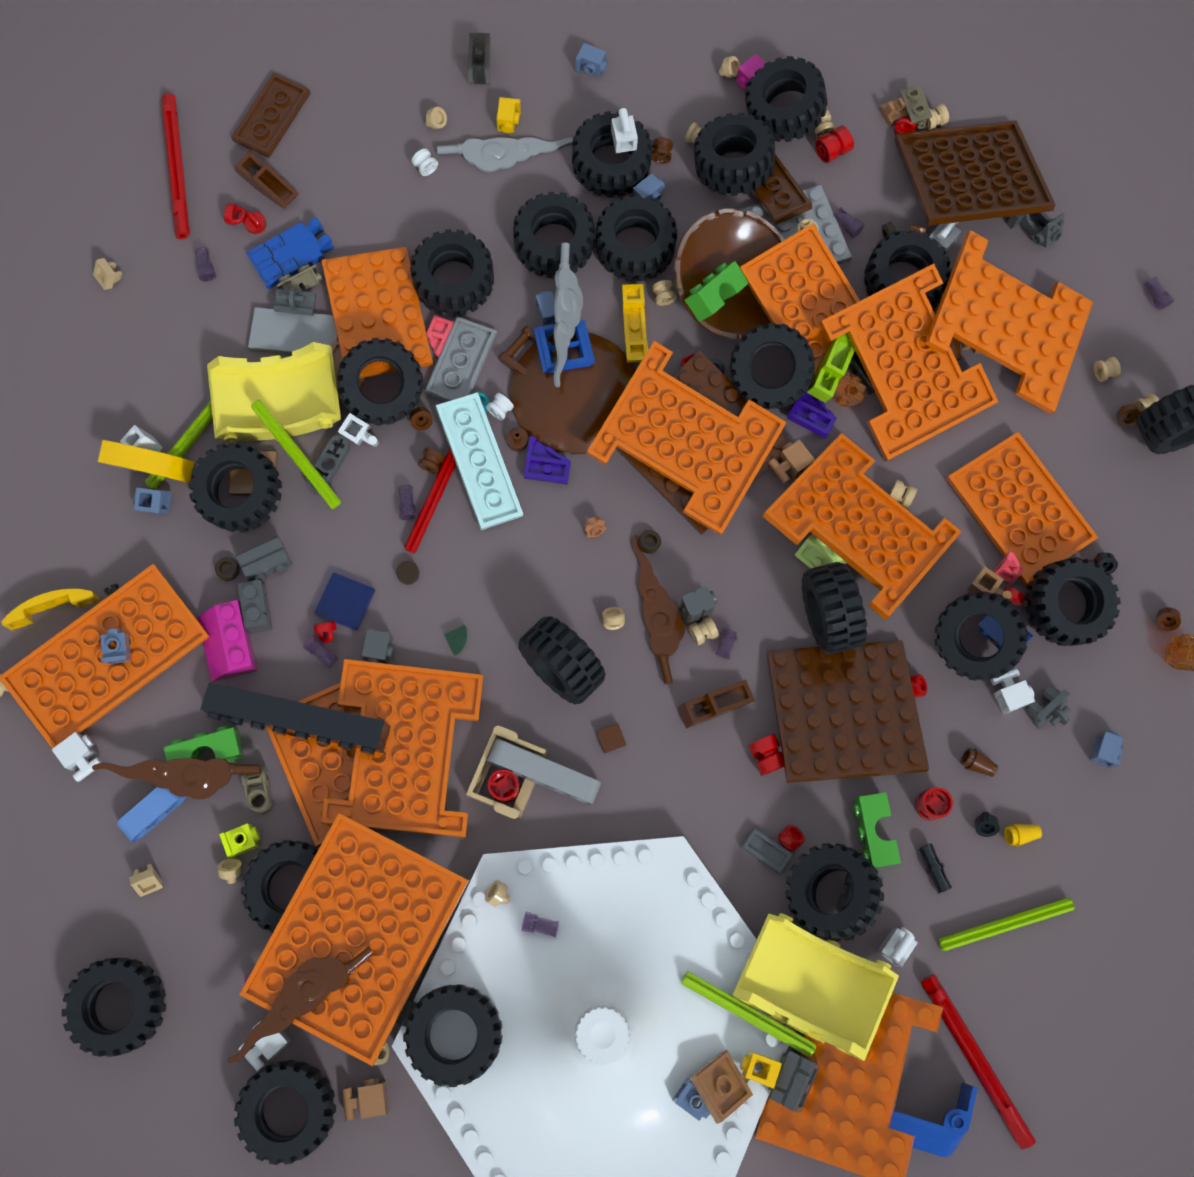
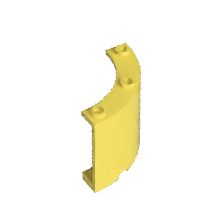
[207,342,341,443]
[732,913,899,1061]

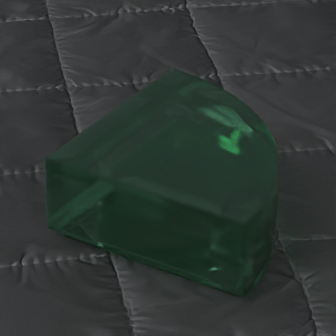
[445,625,468,656]

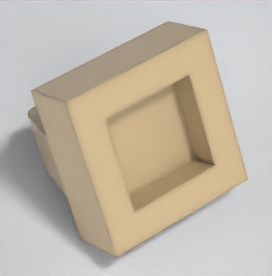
[93,258,122,290]
[129,864,163,897]

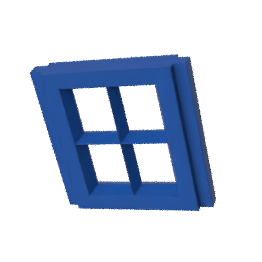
[534,319,595,373]

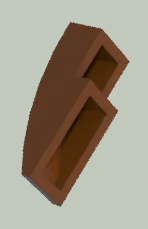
[235,151,299,209]
[678,680,755,729]

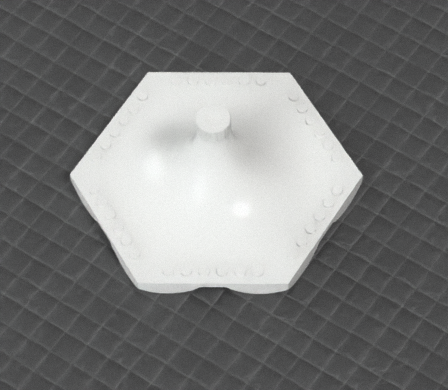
[392,836,795,1177]

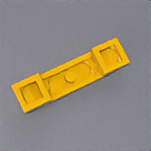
[622,284,648,363]
[98,440,195,483]
[1,589,101,631]

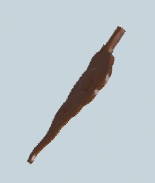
[631,535,685,684]
[92,758,261,799]
[228,946,375,1063]

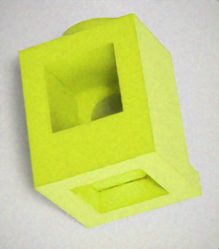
[219,823,261,858]

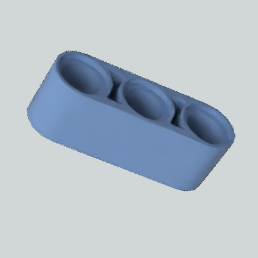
[116,787,187,843]

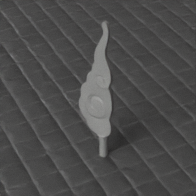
[437,137,573,173]
[554,243,583,387]

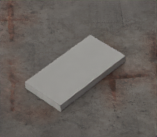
[248,307,338,354]
[424,316,497,402]

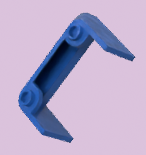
[890,1083,978,1157]

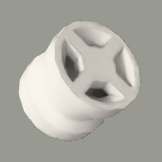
[412,149,438,176]
[486,393,514,421]

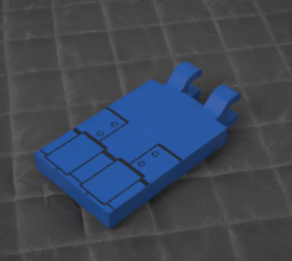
[246,218,334,290]

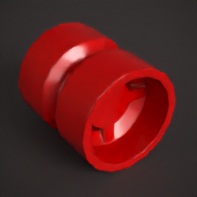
[815,125,854,164]
[748,734,784,776]
[488,770,520,803]
[915,787,953,821]

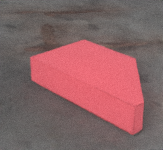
[426,315,454,359]
[993,551,1023,585]

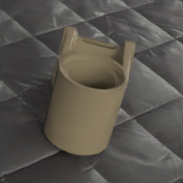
[241,766,273,814]

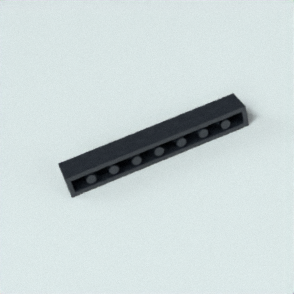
[200,682,391,755]

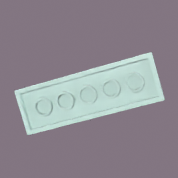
[435,393,524,530]

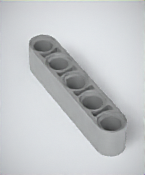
[487,739,601,805]

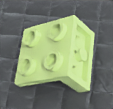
[795,534,847,568]

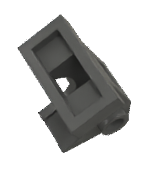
[1006,212,1065,248]

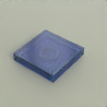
[314,572,376,631]

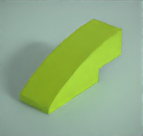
[807,333,855,403]

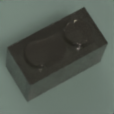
[468,33,491,85]

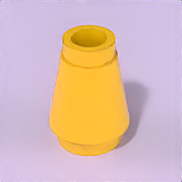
[1004,824,1042,847]

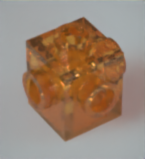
[833,374,866,408]
[1165,634,1194,671]

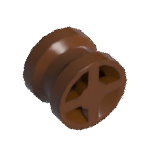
[651,137,673,164]
[417,447,445,474]

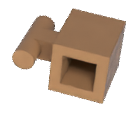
[768,439,815,484]
[967,566,1012,599]
[342,1078,389,1121]

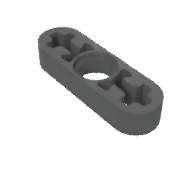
[306,435,350,495]

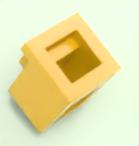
[497,97,521,133]
[740,1051,782,1089]

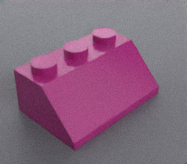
[198,600,258,682]

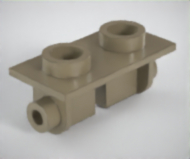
[901,85,932,129]
[277,264,322,292]

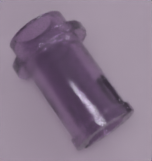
[715,629,737,659]

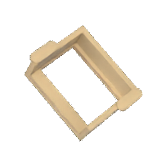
[466,726,547,819]

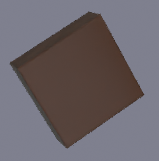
[596,723,626,754]

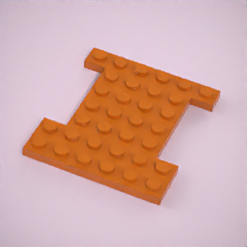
[925,230,1093,414]
[819,264,999,461]
[586,341,787,535]
[763,433,962,620]
[321,659,483,838]
[755,993,943,1177]

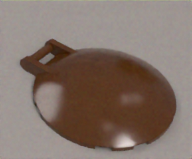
[674,208,784,340]
[498,326,636,454]

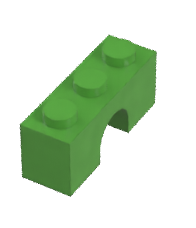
[685,261,748,322]
[164,726,245,762]
[852,792,901,868]

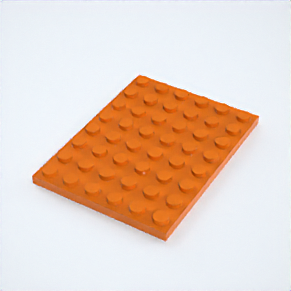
[239,813,469,1066]

